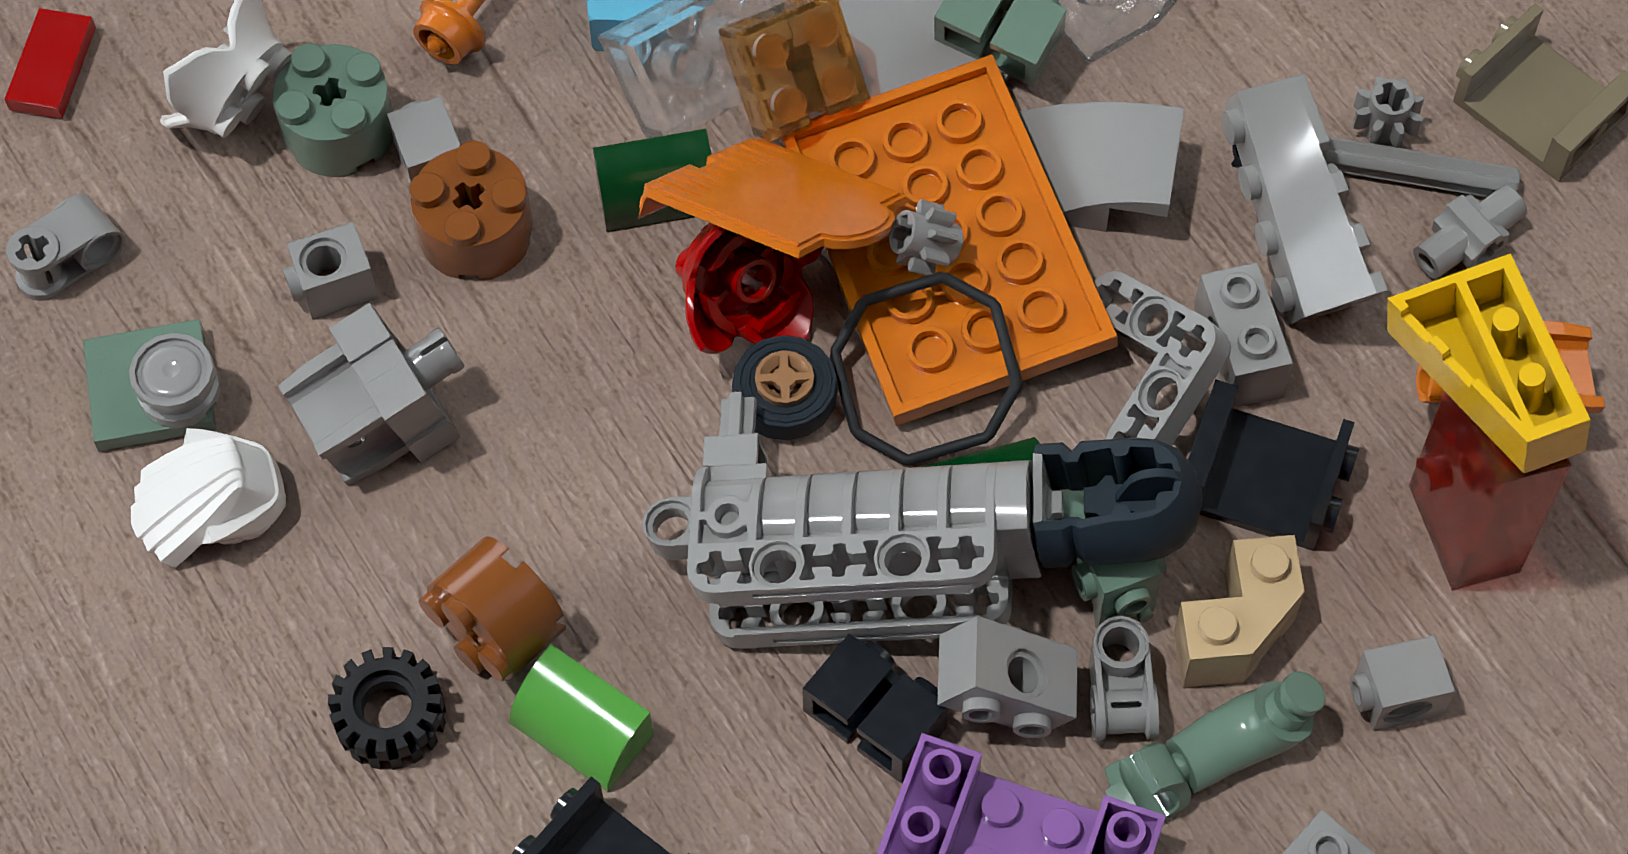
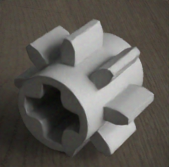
[1352,76,1424,148]
[889,199,963,276]

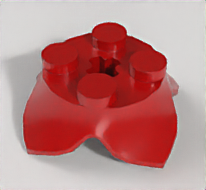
[675,223,824,354]

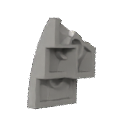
[1018,102,1184,232]

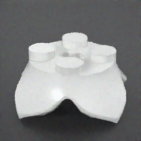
[160,0,292,138]

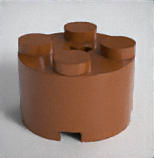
[410,140,532,280]
[419,536,566,681]

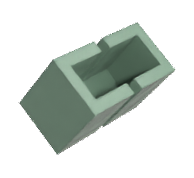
[934,0,1067,87]

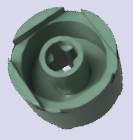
[272,43,393,177]

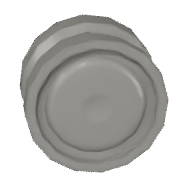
[129,333,221,429]

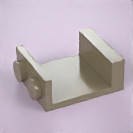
[1453,3,1628,182]

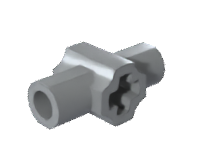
[1413,185,1527,279]

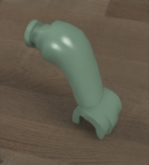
[1104,671,1325,821]

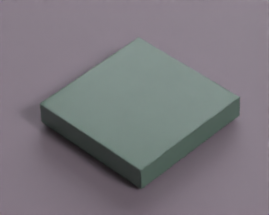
[83,319,216,452]

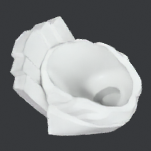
[131,428,286,568]

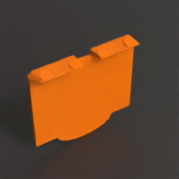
[638,138,907,259]

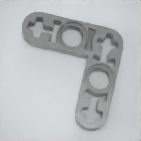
[1094,271,1230,446]

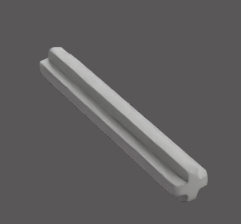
[1323,136,1520,197]

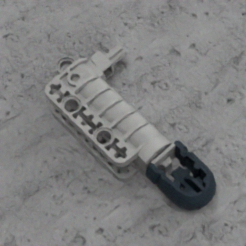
[642,392,1203,649]

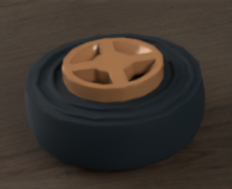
[731,335,838,441]

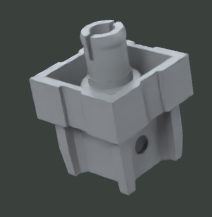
[278,302,465,486]

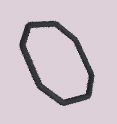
[830,272,1022,466]

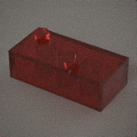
[1409,391,1571,591]

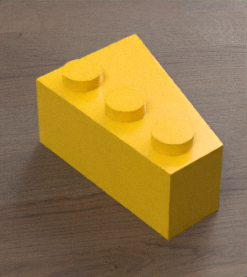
[1387,253,1591,473]

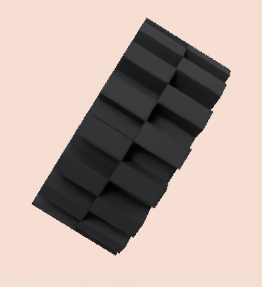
[328,647,446,770]

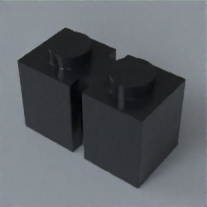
[802,633,948,783]

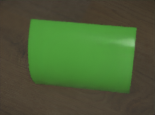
[509,644,653,792]

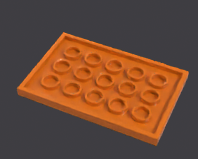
[779,54,1118,426]

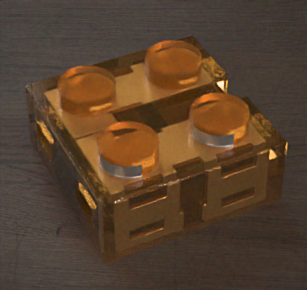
[718,0,870,141]

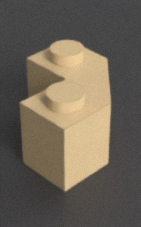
[1174,535,1305,688]

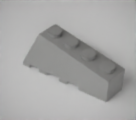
[1221,74,1388,325]

